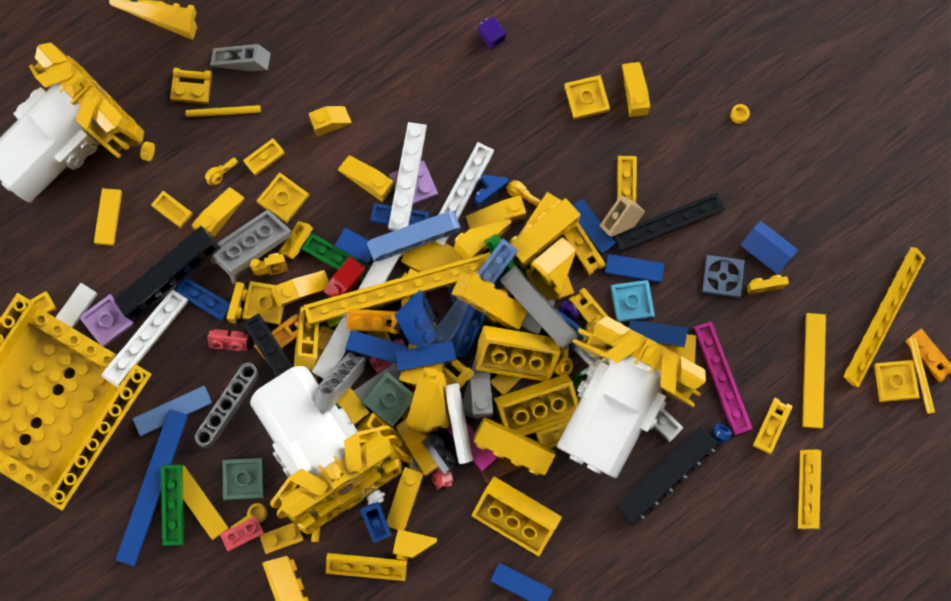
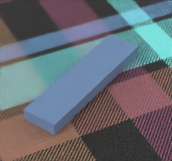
[133,386,213,437]

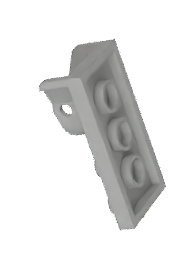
[209,210,292,285]

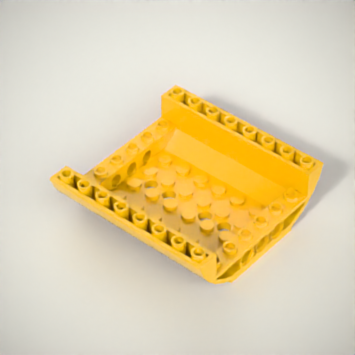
[0,293,152,511]

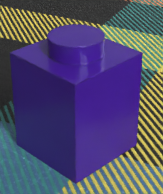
[478,16,506,50]

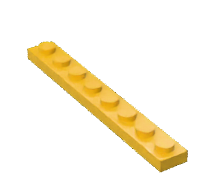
[843,247,925,387]

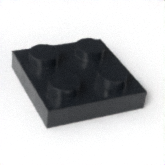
[422,430,466,474]

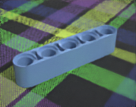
[367,211,461,262]

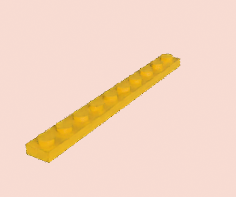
[304,252,491,325]

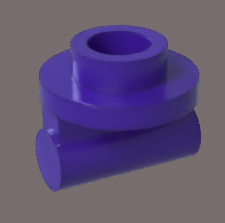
[559,301,580,320]

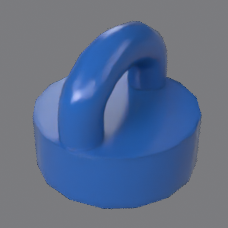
[711,424,732,444]

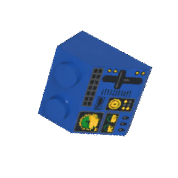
[394,290,438,349]

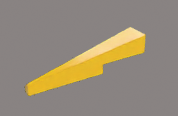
[110,0,197,40]

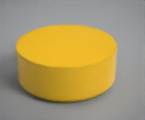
[730,104,750,124]
[140,141,155,161]

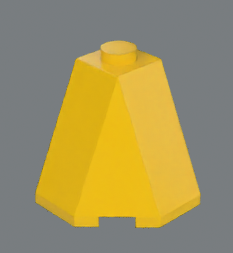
[530,237,576,300]
[405,367,451,432]

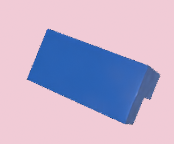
[741,221,798,274]

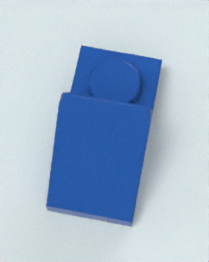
[475,175,509,208]
[360,502,392,543]

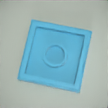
[610,280,655,323]

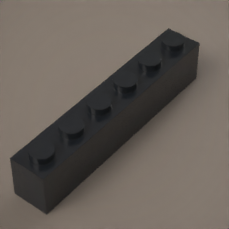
[114,226,221,322]
[615,426,717,525]

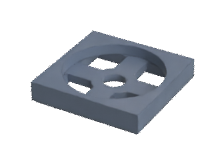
[702,255,745,298]

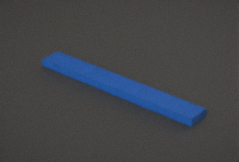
[115,409,189,566]

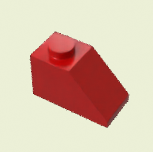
[323,257,366,298]

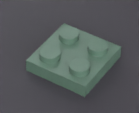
[362,372,414,427]
[222,458,264,501]

